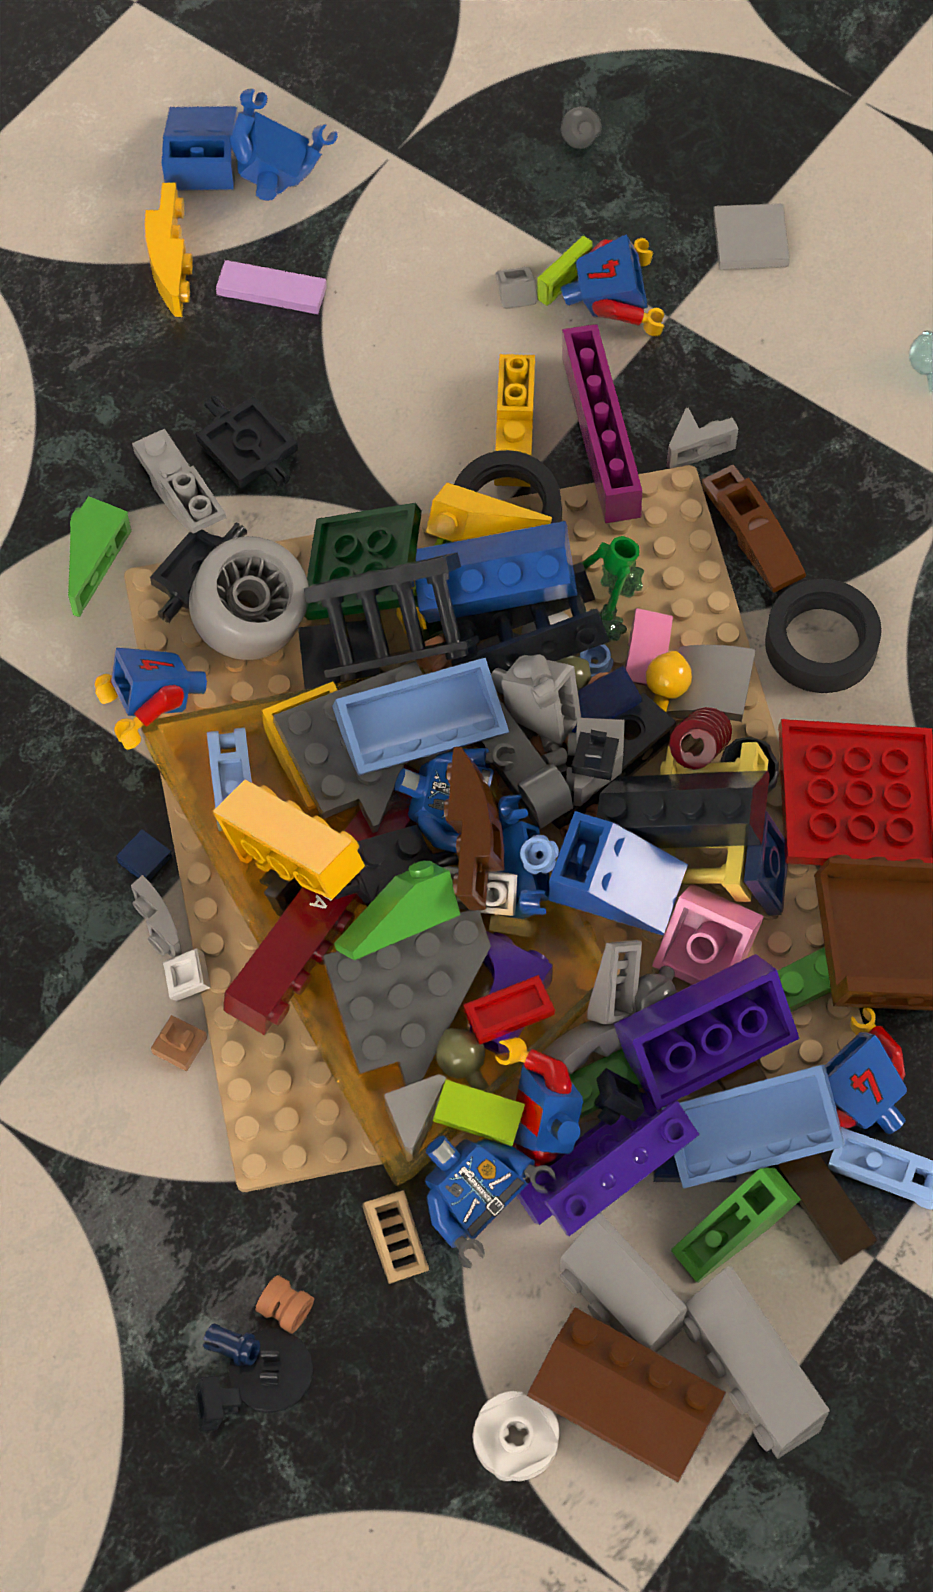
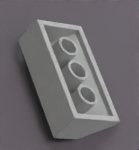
[683,1265,830,1459]

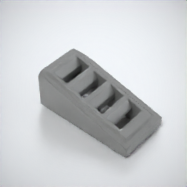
[587,940,642,1025]

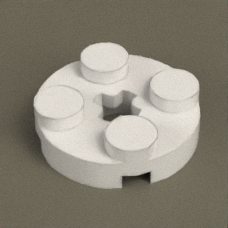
[473,1391,559,1481]

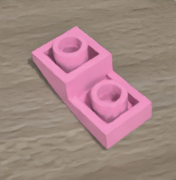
[622,608,673,686]

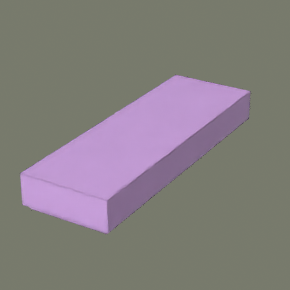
[216,260,327,314]

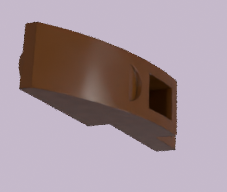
[701,464,806,593]
[444,747,504,911]

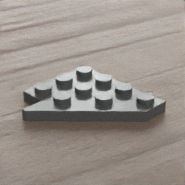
[273,661,423,833]
[322,910,491,1086]

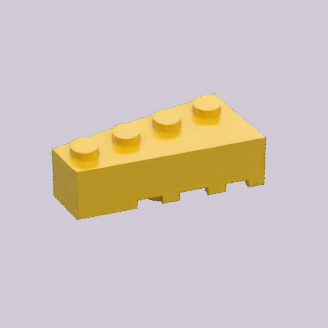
[212,779,365,899]

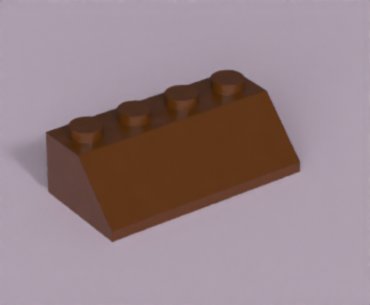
[527,1307,726,1483]

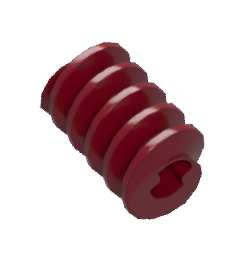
[669,707,733,770]

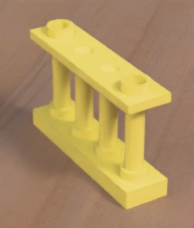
[660,742,769,902]

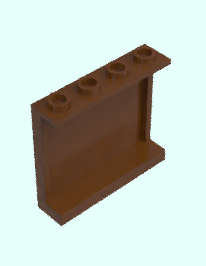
[814,855,933,1010]

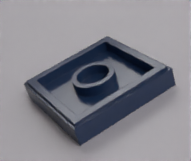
[744,811,788,916]

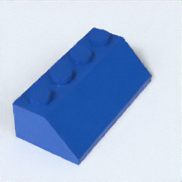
[415,521,577,623]

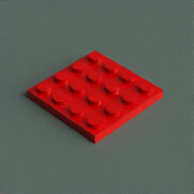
[778,719,933,865]

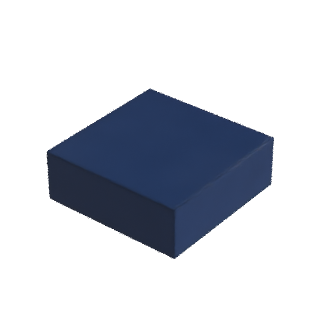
[116,829,172,881]

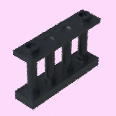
[304,552,480,682]
[451,562,610,674]

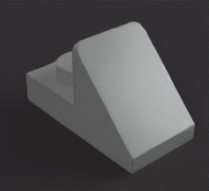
[667,408,738,469]

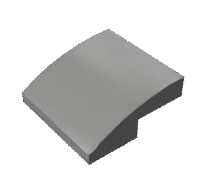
[666,645,756,722]

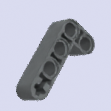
[476,698,573,829]

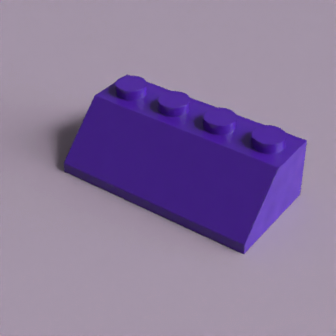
[613,954,800,1110]

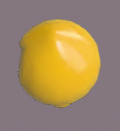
[646,651,692,712]

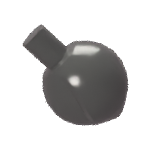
[560,106,601,149]
[635,966,677,1012]

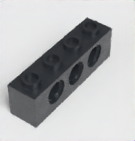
[551,692,676,830]

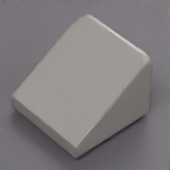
[496,267,537,308]

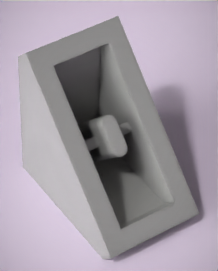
[384,1074,447,1164]

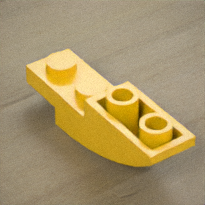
[145,183,193,317]
[494,354,535,487]

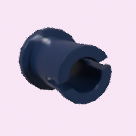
[203,1323,260,1367]

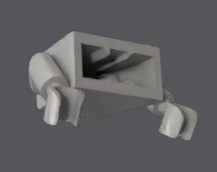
[491,654,581,773]

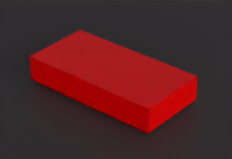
[463,975,555,1045]

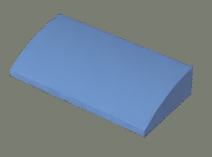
[332,658,509,776]
[661,1064,845,1189]

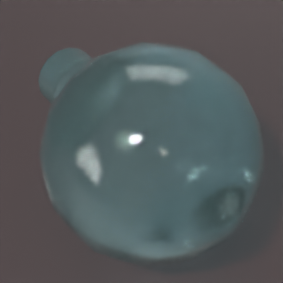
[909,330,933,392]

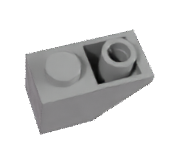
[566,718,624,806]

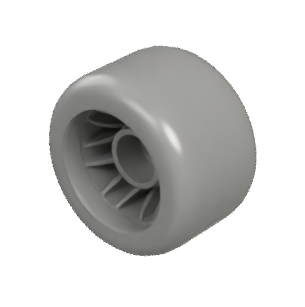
[189,536,309,660]

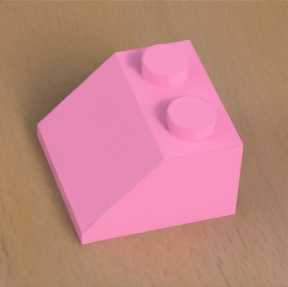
[652,884,764,985]

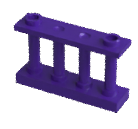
[517,1092,699,1236]

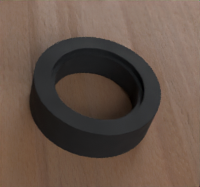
[454,450,562,523]
[765,579,882,693]

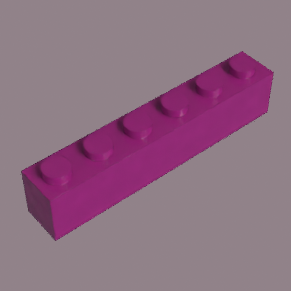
[562,324,642,523]

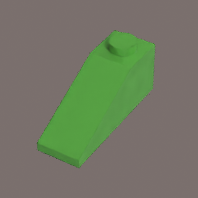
[68,496,132,617]
[334,861,460,960]
[671,1168,801,1282]

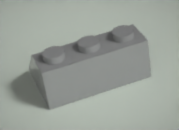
[560,1213,687,1353]

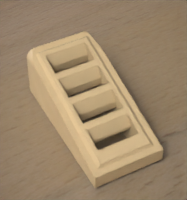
[362,1190,429,1284]

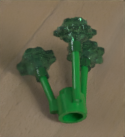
[582,536,644,641]

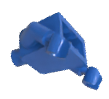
[230,89,338,201]
[497,794,550,921]

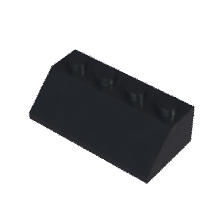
[597,770,770,848]

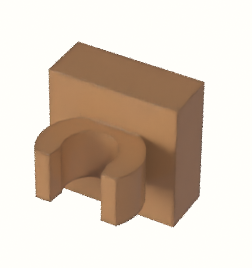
[151,1015,207,1071]

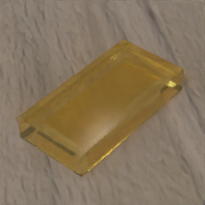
[489,914,538,937]

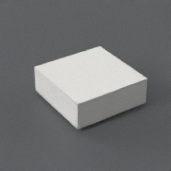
[163,948,211,1001]

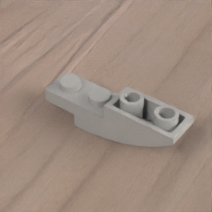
[132,429,226,533]

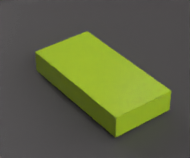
[537,235,593,306]
[432,1079,525,1146]

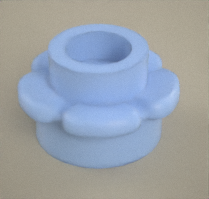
[520,835,559,874]

